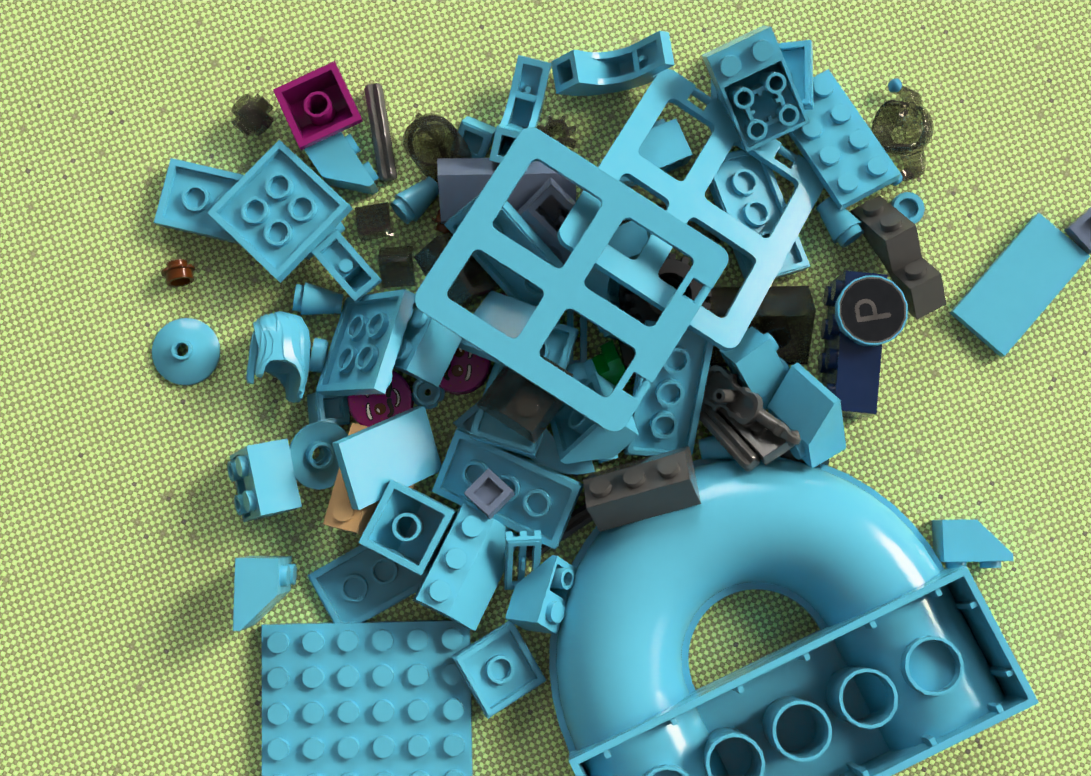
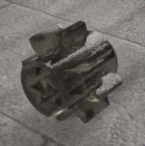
[231,94,274,136]
[537,115,576,148]

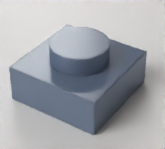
[1064,207,1091,254]
[464,468,515,520]

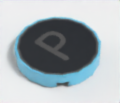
[835,275,908,346]

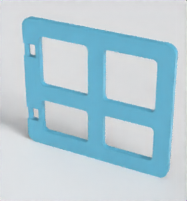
[557,69,824,351]
[414,127,728,432]

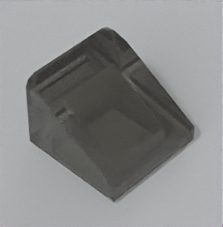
[355,202,394,241]
[378,246,416,288]

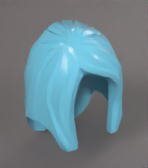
[246,311,311,403]

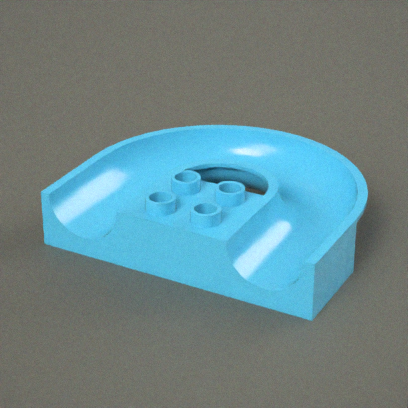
[549,456,1039,776]

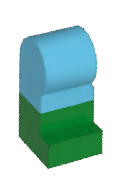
[565,340,632,386]

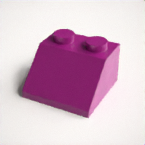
[273,61,363,150]

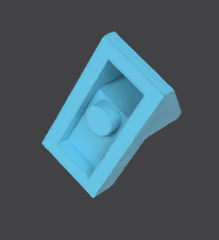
[312,230,382,303]

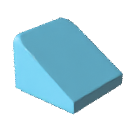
[451,116,496,158]
[307,392,351,426]

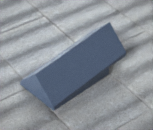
[437,158,576,224]

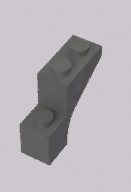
[851,196,946,319]

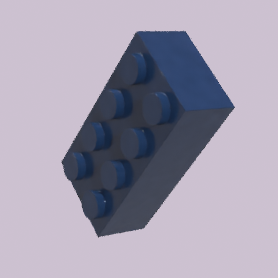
[818,270,888,419]

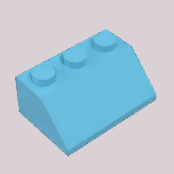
[412,503,518,631]

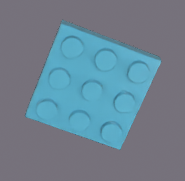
[207,140,353,283]
[315,289,415,397]

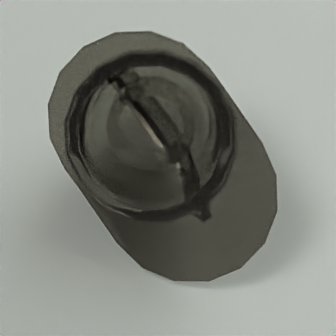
[403,112,472,183]

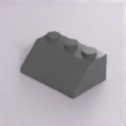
[583,446,701,532]

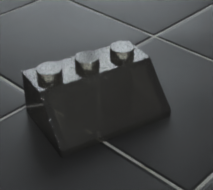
[708,286,816,366]

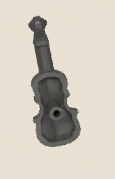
[703,365,801,447]

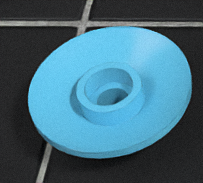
[152,318,220,385]
[289,421,348,490]

